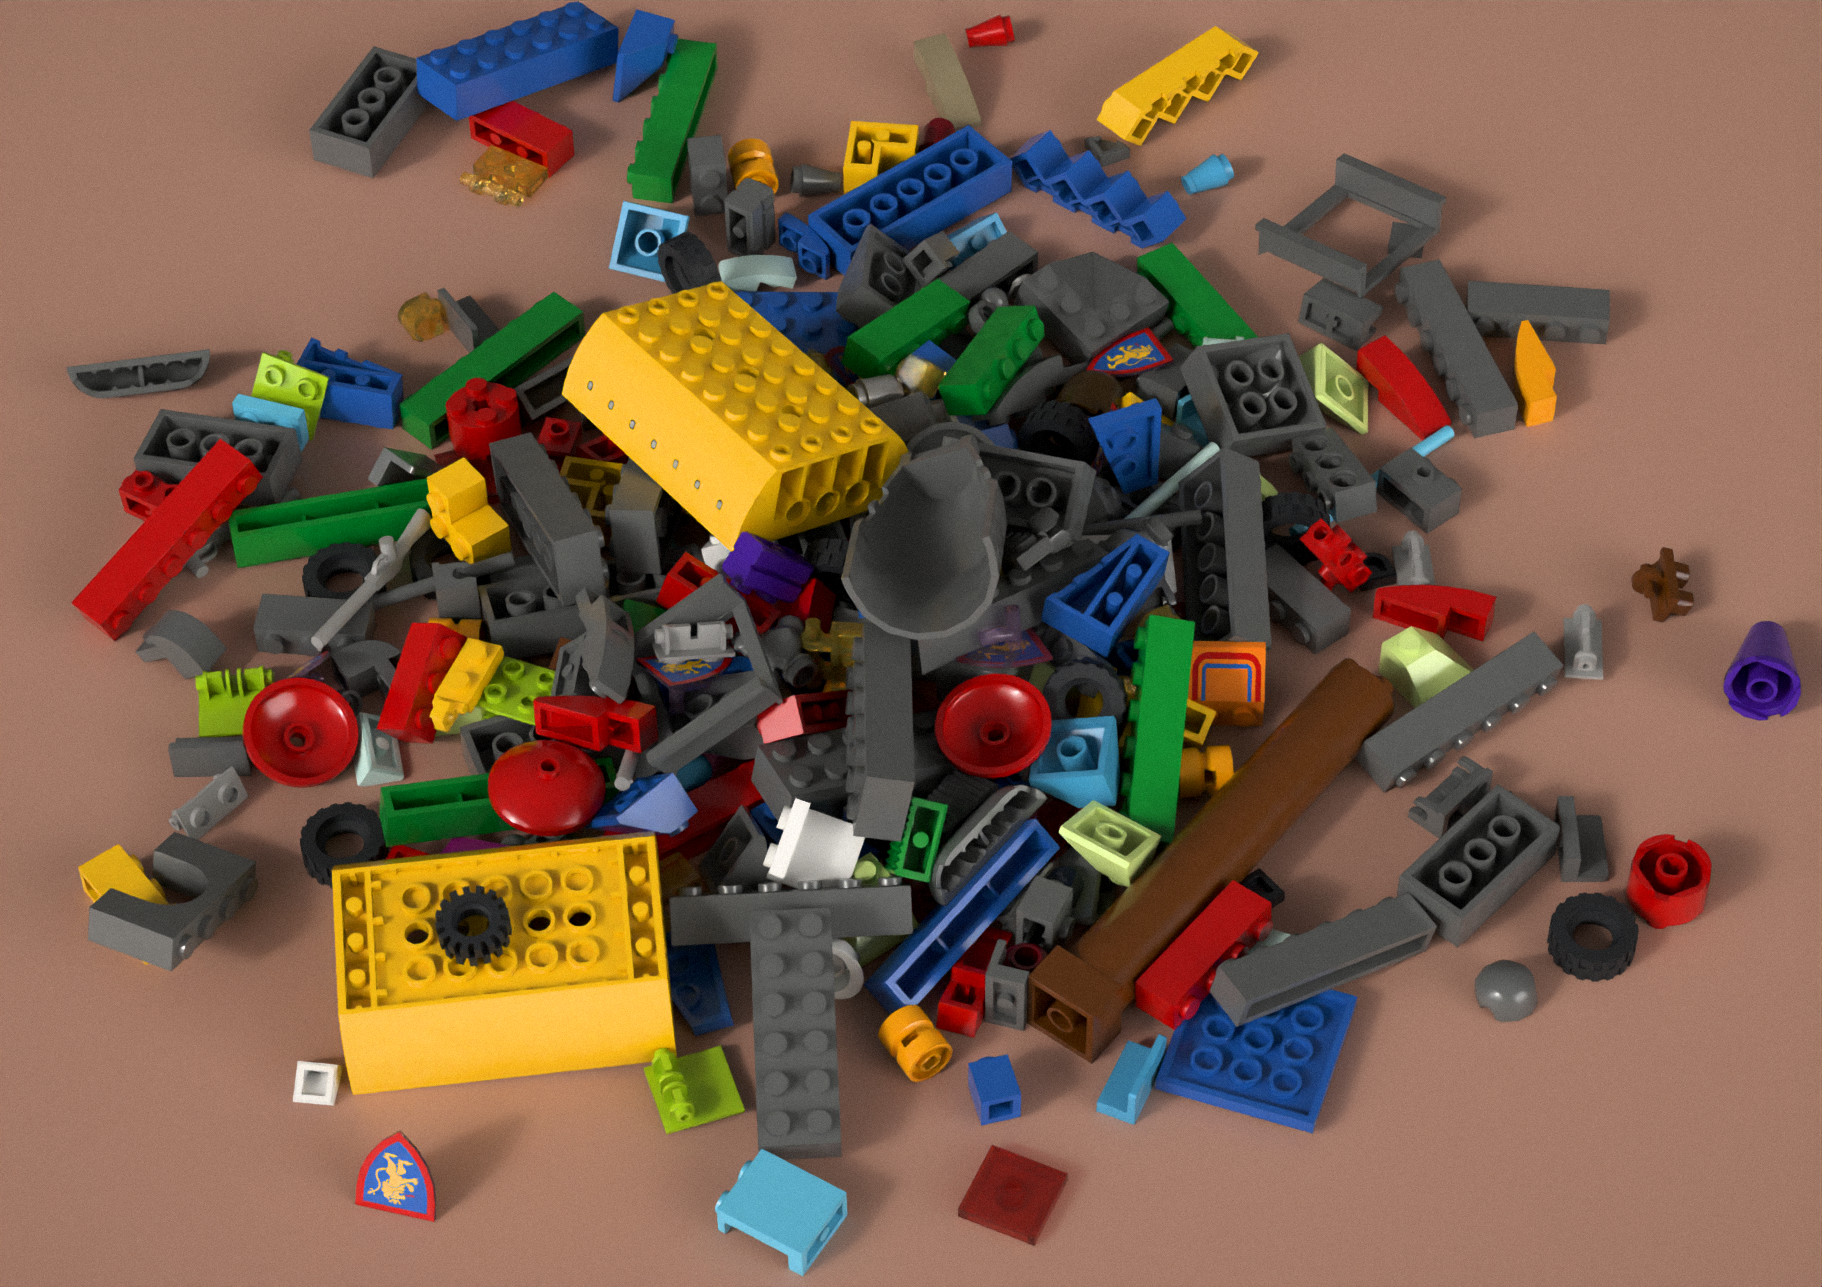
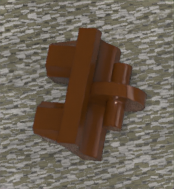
[1631,547,1694,623]

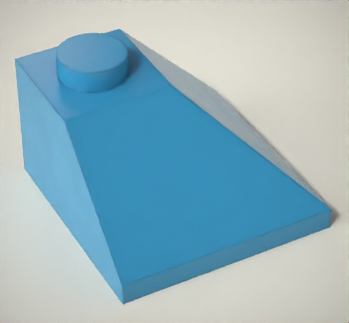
[609,201,690,282]
[1029,716,1121,808]

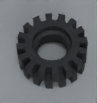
[435,886,512,966]

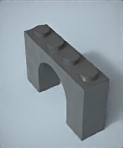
[88,832,258,971]

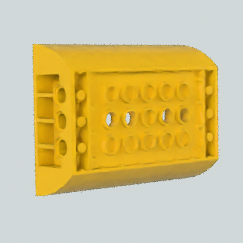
[332,831,677,1095]

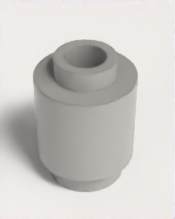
[847,374,904,409]

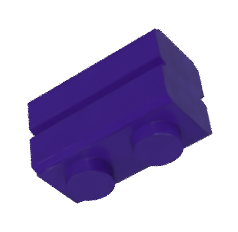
[722,531,814,604]

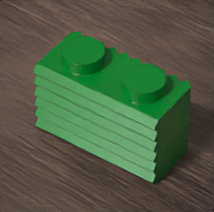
[884,796,948,883]

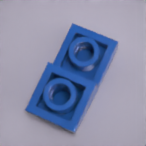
[778,212,830,280]

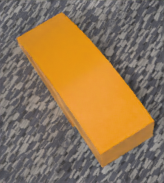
[1513,320,1557,427]

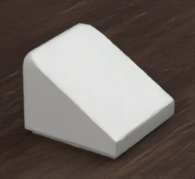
[293,1061,343,1106]

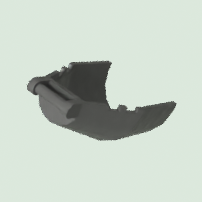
[841,434,1007,640]

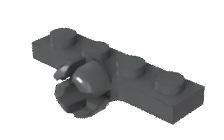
[1001,507,1072,571]

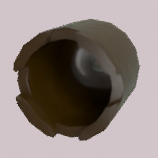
[1045,370,1126,450]

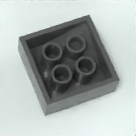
[1015,252,1169,366]
[1180,333,1327,457]

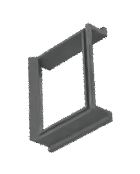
[1255,153,1446,298]
[632,573,784,776]

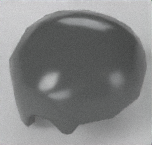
[1475,959,1538,1022]

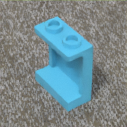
[715,1149,847,1276]

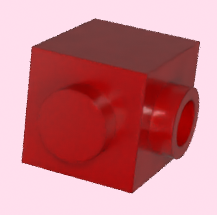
[537,417,583,474]

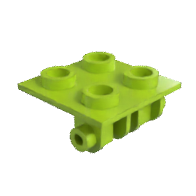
[251,350,330,441]
[475,656,555,726]
[195,665,275,738]
[643,1045,745,1135]

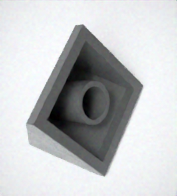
[698,804,773,893]

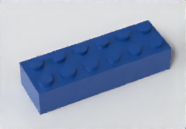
[416,1,619,121]
[808,125,1012,276]

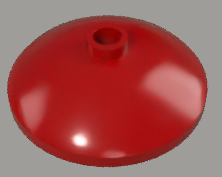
[935,674,1052,778]
[242,677,359,788]
[488,740,606,836]

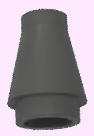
[790,163,841,197]

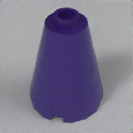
[1723,621,1801,721]

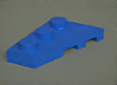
[1088,398,1162,494]
[666,932,734,1036]

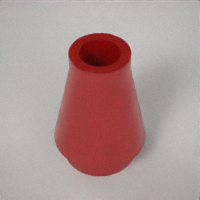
[965,14,1015,48]

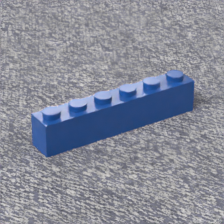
[863,819,1060,1014]

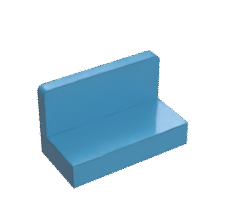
[947,212,1007,270]
[1096,1034,1167,1125]

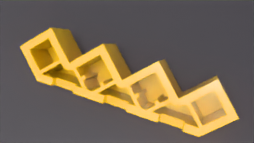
[1096,26,1259,146]

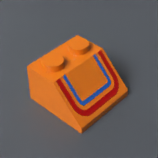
[1188,641,1266,727]

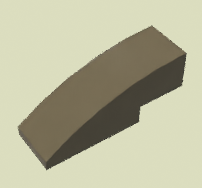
[914,33,982,132]

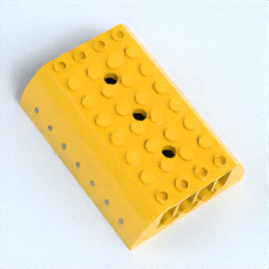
[562,281,909,551]

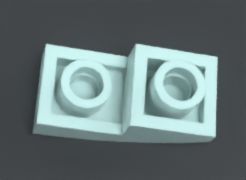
[718,255,797,292]

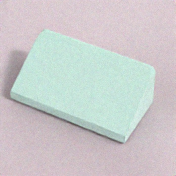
[353,712,404,787]

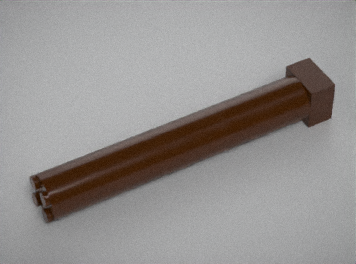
[1027,658,1394,1064]

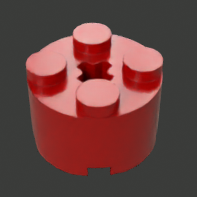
[446,378,522,461]
[1626,834,1712,929]

